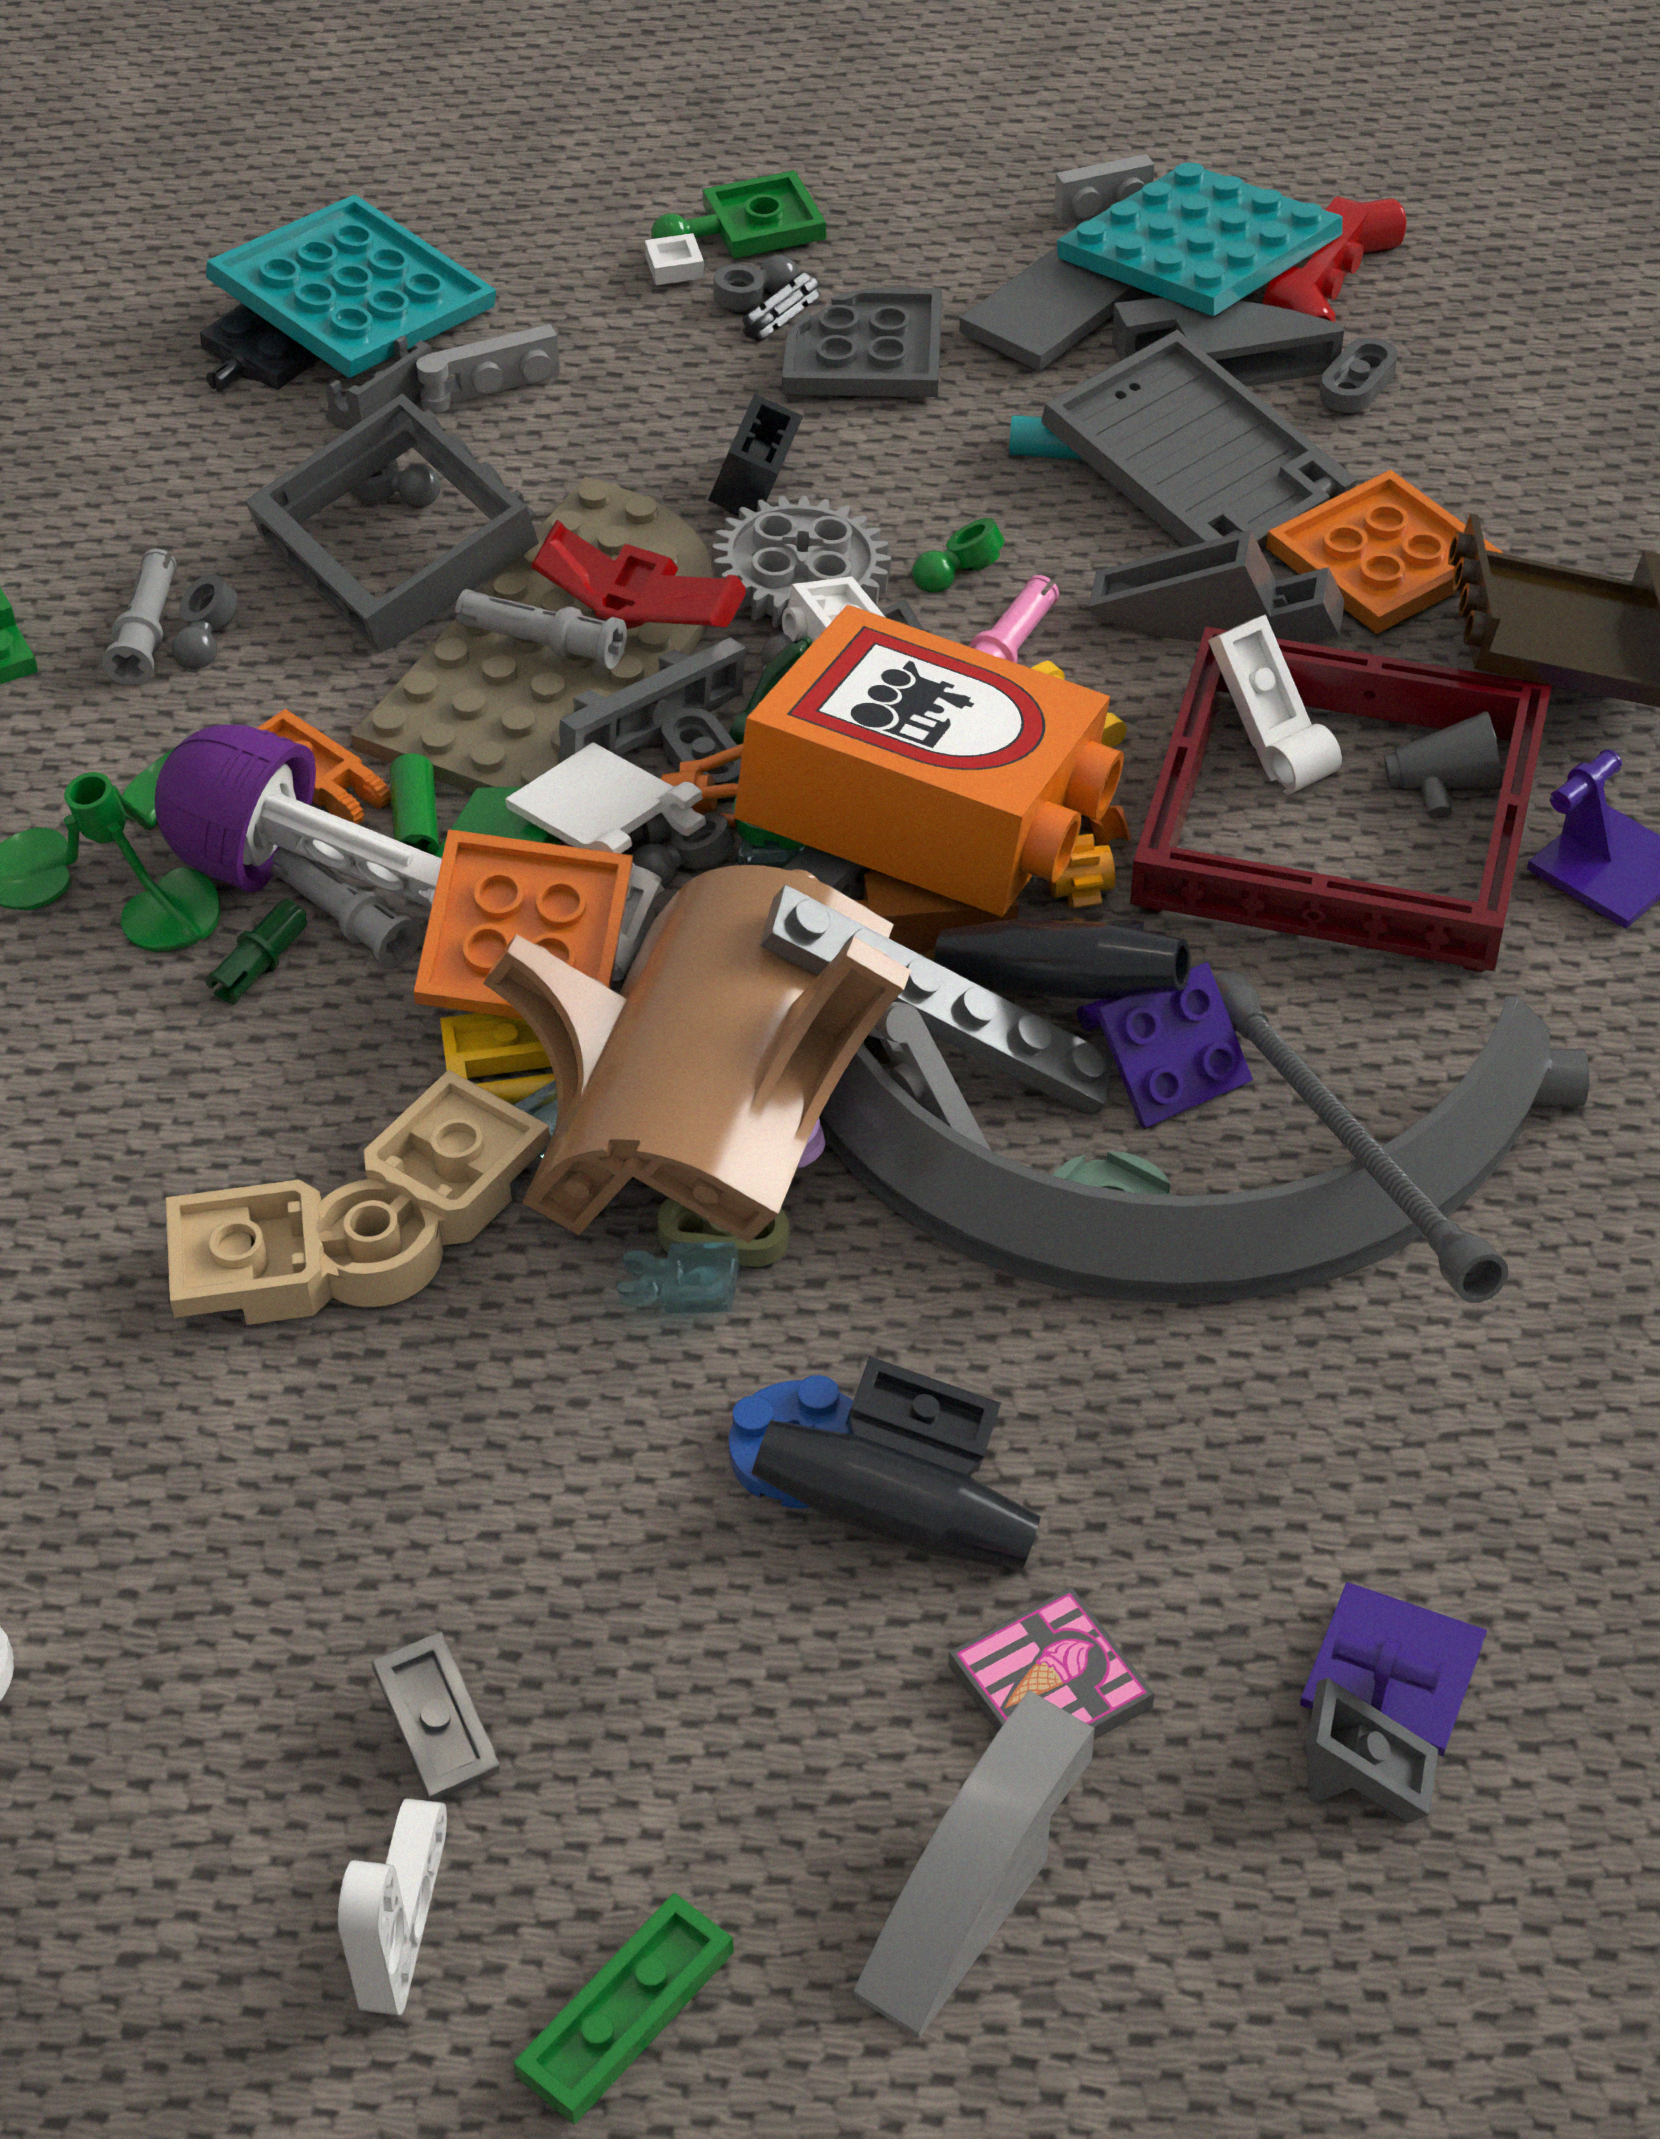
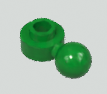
[912,518,1005,592]

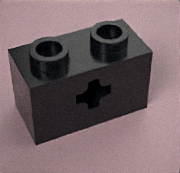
[708,394,803,516]

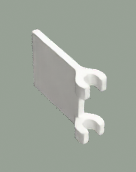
[505,742,706,874]

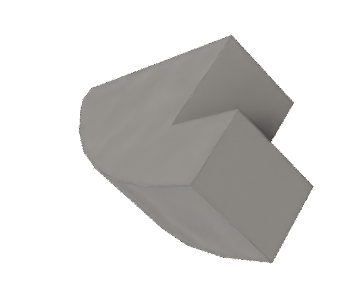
[854,1690,1095,2038]

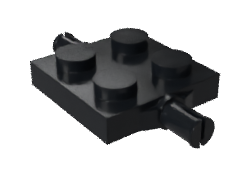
[200,303,321,392]

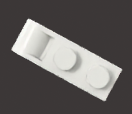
[1208,614,1342,795]

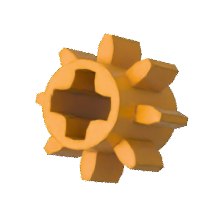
[1047,834,1116,908]

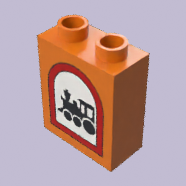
[734,604,1124,917]

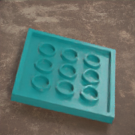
[1057,162,1343,316]
[206,194,496,378]

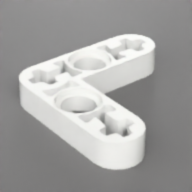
[338,1799,447,2015]

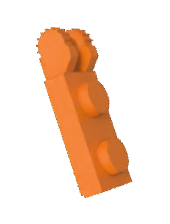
[257,709,391,825]

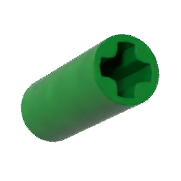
[389,753,439,856]

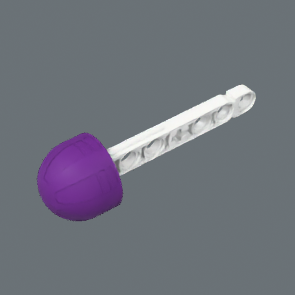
[155,725,637,981]

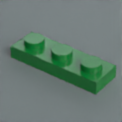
[513,1892,734,2125]

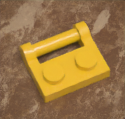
[440,1013,558,1104]

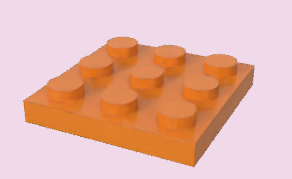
[1266,469,1503,634]
[414,829,633,1019]

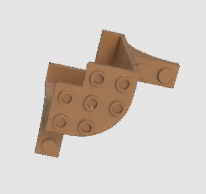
[483,865,911,1243]

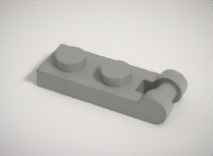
[416,324,561,413]
[868,1002,991,1150]

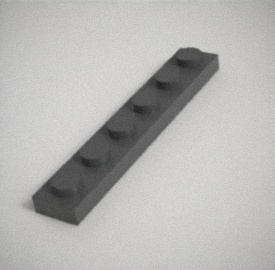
[760,884,1113,1115]

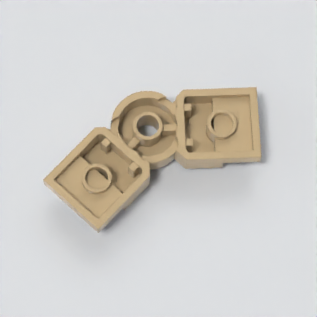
[166,1069,551,1325]

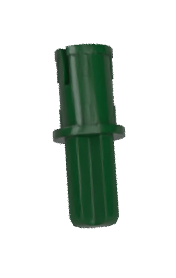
[205,899,307,1005]

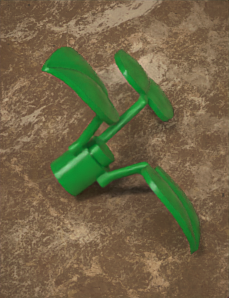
[0,746,221,952]

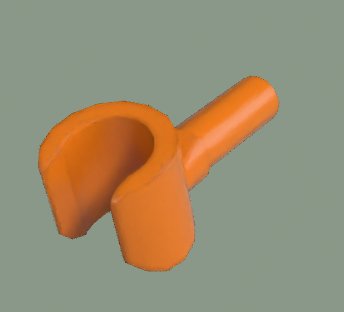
[1089,805,1132,847]

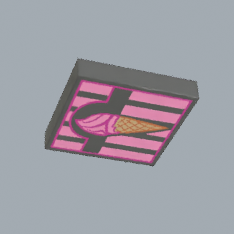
[948,1587,1154,1740]

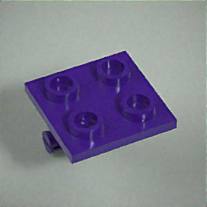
[1527,749,1660,929]
[1077,962,1253,1128]
[1300,1581,1487,1756]

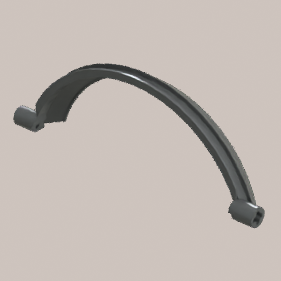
[819,996,1589,1303]

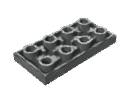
[959,246,1145,371]

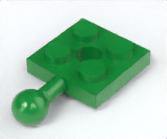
[651,170,827,259]

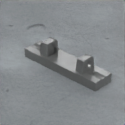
[558,637,746,764]

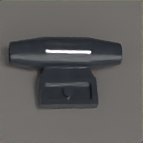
[935,917,1191,1000]
[751,1356,1041,1571]

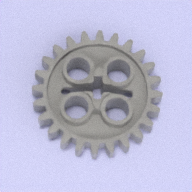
[711,496,891,628]

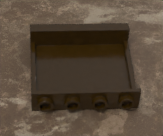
[1448,513,1660,708]

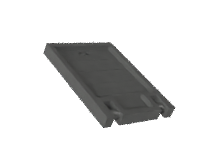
[1041,330,1358,552]

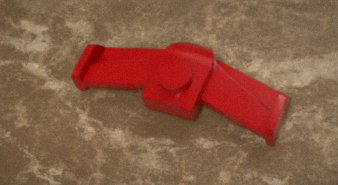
[531,520,746,629]

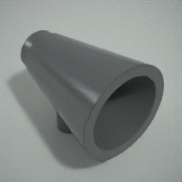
[1384,711,1502,818]

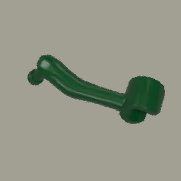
[729,636,812,745]

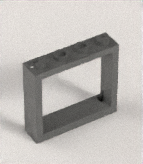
[245,393,539,653]

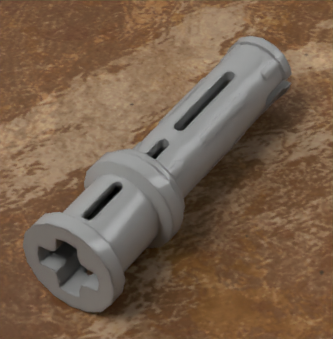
[102,549,177,685]
[455,589,627,669]
[271,847,422,968]

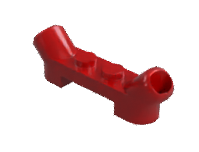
[1262,196,1407,323]

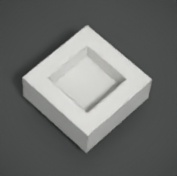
[645,233,705,285]

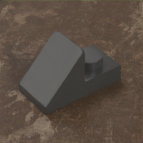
[1306,1677,1439,1823]

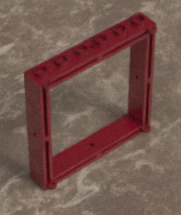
[1130,626,1552,972]

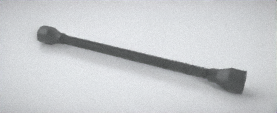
[1214,971,1508,1303]

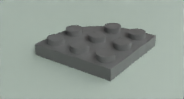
[782,287,942,397]

